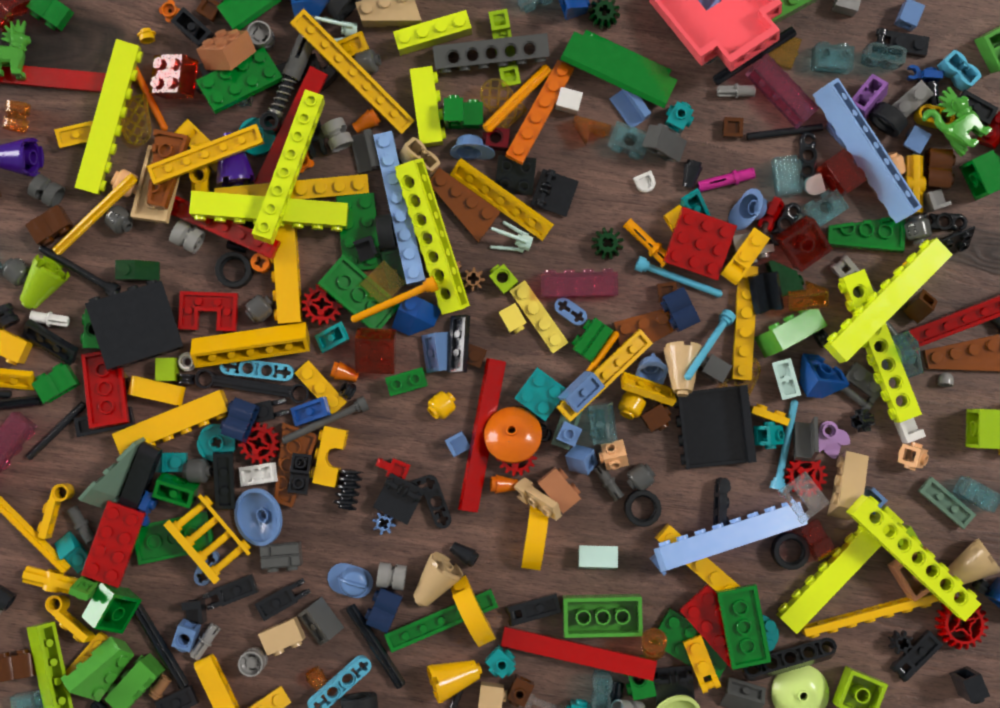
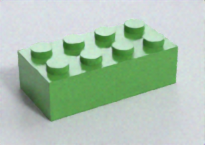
[563,594,643,638]

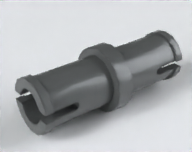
[593,464,624,502]
[66,505,95,545]

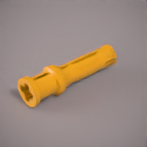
[623,218,667,268]

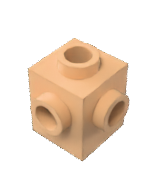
[598,439,629,471]
[897,442,929,471]

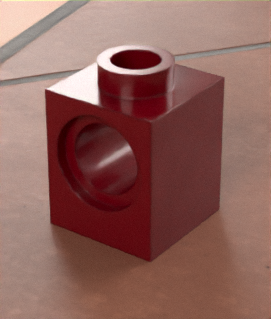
[482,128,510,151]

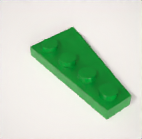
[826,217,906,253]

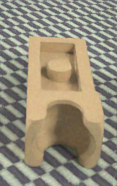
[514,478,562,521]

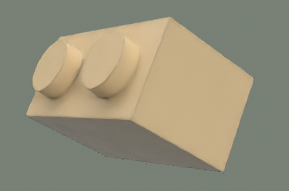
[258,616,306,656]

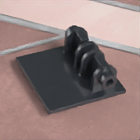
[496,154,536,196]
[530,169,579,217]
[939,226,976,253]
[373,473,425,525]
[654,665,695,706]

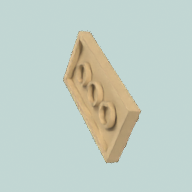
[130,145,180,224]

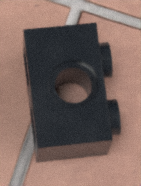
[171,7,215,47]

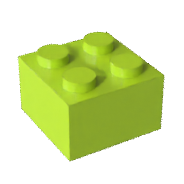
[965,409,1000,449]
[832,666,888,708]

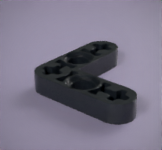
[409,475,452,529]

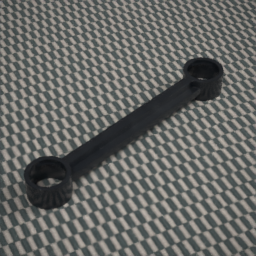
[195,369,310,403]

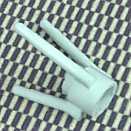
[314,16,357,41]
[490,221,533,253]

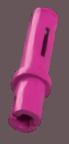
[697,167,756,192]

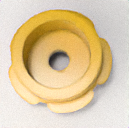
[137,28,156,44]

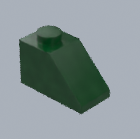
[115,260,160,282]
[764,260,804,297]

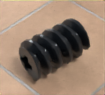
[333,469,364,510]

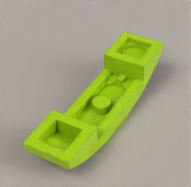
[488,9,521,88]

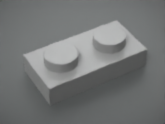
[892,80,934,118]

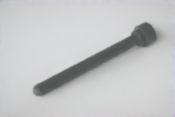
[281,396,370,444]

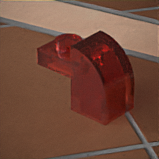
[0,0,30,32]
[800,519,836,562]

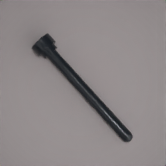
[39,245,121,296]

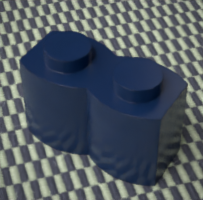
[660,287,700,332]
[220,397,260,443]
[365,588,403,633]

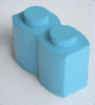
[937,50,982,91]

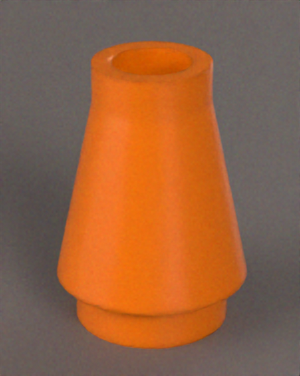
[352,108,381,133]
[330,361,359,382]
[490,475,518,494]

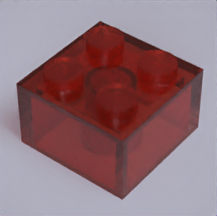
[149,54,198,99]
[816,149,866,199]
[775,215,833,272]
[355,328,396,374]

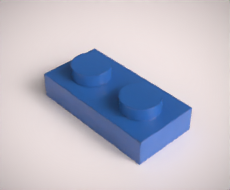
[290,397,331,427]

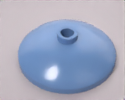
[234,488,282,546]

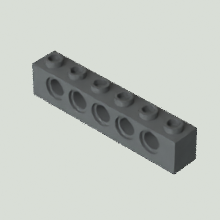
[433,33,550,73]

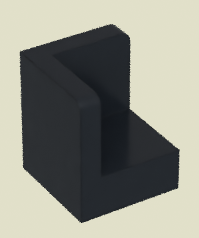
[353,236,379,263]
[181,598,207,624]

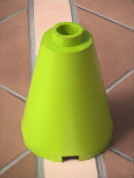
[20,255,70,309]

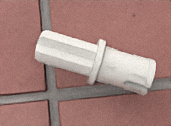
[29,310,70,327]

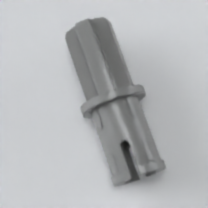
[717,83,756,99]
[190,622,221,660]

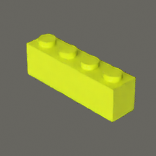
[393,10,472,56]
[410,66,446,147]

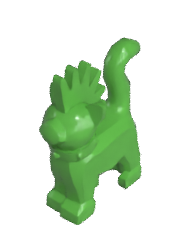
[0,20,31,80]
[922,87,992,157]

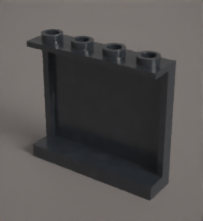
[85,279,184,372]
[674,385,757,470]

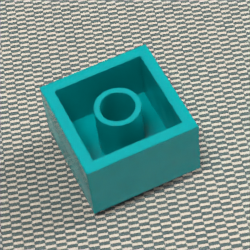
[514,367,566,421]

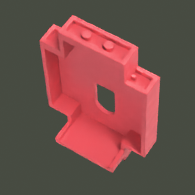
[649,0,782,72]

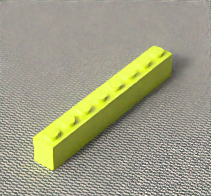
[74,39,143,195]
[189,190,349,232]
[824,238,953,363]
[776,505,904,634]

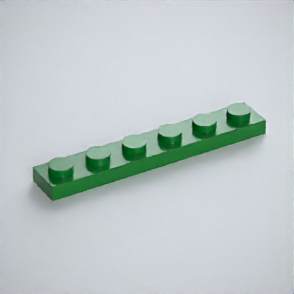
[384,588,498,653]

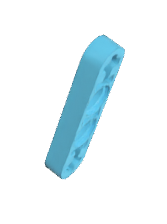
[219,360,295,381]
[307,655,371,708]

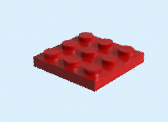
[663,207,737,281]

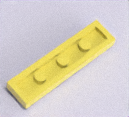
[509,280,569,354]

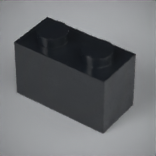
[949,666,990,704]

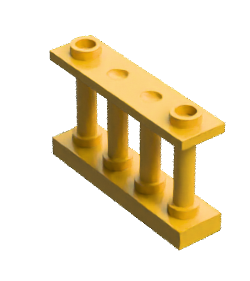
[164,494,251,584]

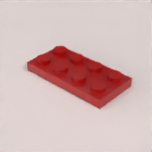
[81,351,130,430]
[81,500,146,588]
[679,584,732,669]

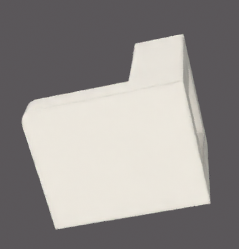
[555,87,583,115]
[894,418,926,443]

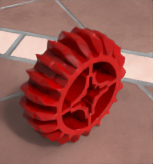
[934,597,989,650]

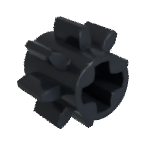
[850,409,876,433]
[888,630,913,654]

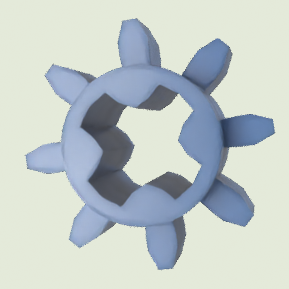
[372,512,396,535]

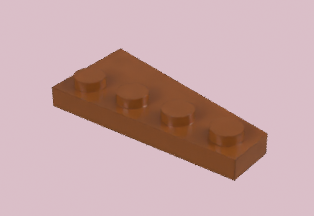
[147,129,191,210]
[430,168,501,243]
[922,334,1000,372]
[274,422,319,508]

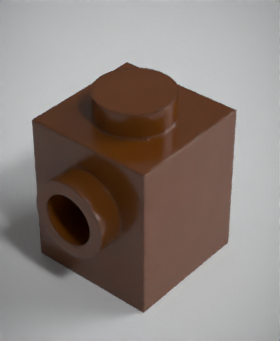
[903,289,938,324]
[640,404,672,432]
[507,674,534,707]

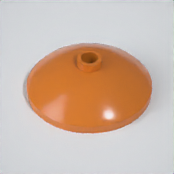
[484,407,542,463]

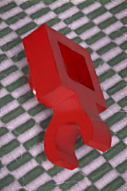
[758,196,784,232]
[375,458,411,480]

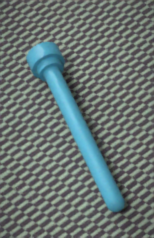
[634,256,723,297]
[684,309,736,380]
[769,399,798,491]

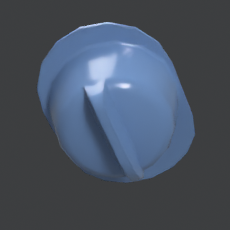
[450,134,495,160]
[728,188,768,230]
[635,353,668,385]
[327,563,373,598]

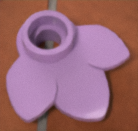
[818,421,850,459]

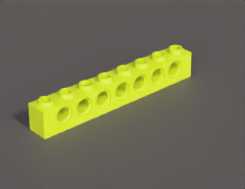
[252,89,325,245]
[395,158,470,315]
[838,269,922,423]
[846,495,981,622]

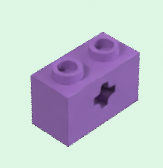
[852,74,889,120]

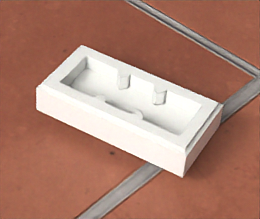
[238,462,278,487]

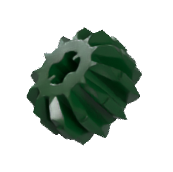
[588,0,620,30]
[591,227,624,260]

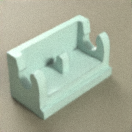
[772,357,801,400]
[578,545,618,570]

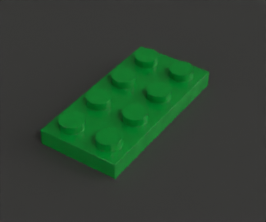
[195,47,283,114]
[336,193,382,271]
[317,255,400,334]
[135,511,214,565]
[717,584,771,670]
[650,608,727,680]

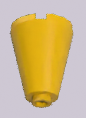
[427,660,482,704]

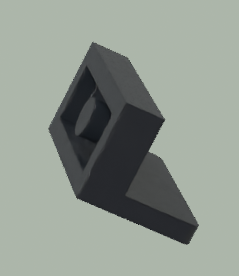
[748,271,784,314]

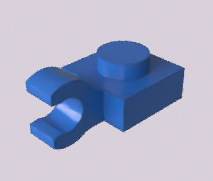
[906,65,944,83]
[138,491,158,527]

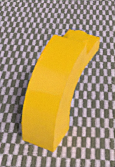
[521,505,549,570]
[450,575,496,647]

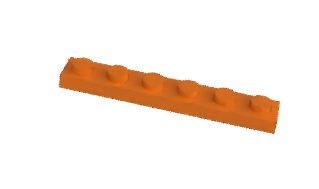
[505,60,575,165]

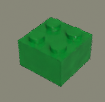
[959,150,1000,201]
[81,583,142,634]

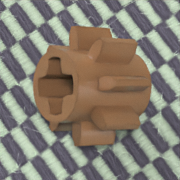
[461,267,485,292]

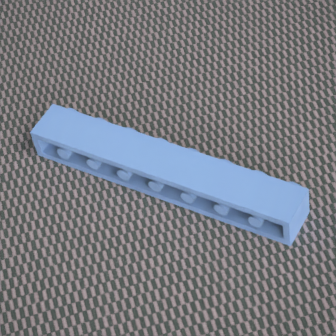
[812,78,922,223]
[373,131,426,286]
[654,500,808,572]

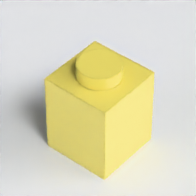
[499,303,527,334]

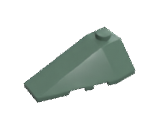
[78,437,146,509]

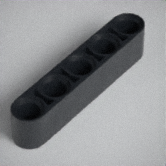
[118,441,163,510]
[743,638,837,681]

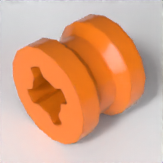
[250,253,272,273]

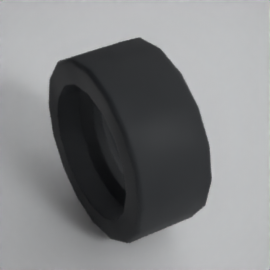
[326,0,360,21]
[869,102,908,137]
[375,214,397,251]
[215,252,253,289]
[624,490,662,527]
[771,532,810,570]
[340,692,378,708]

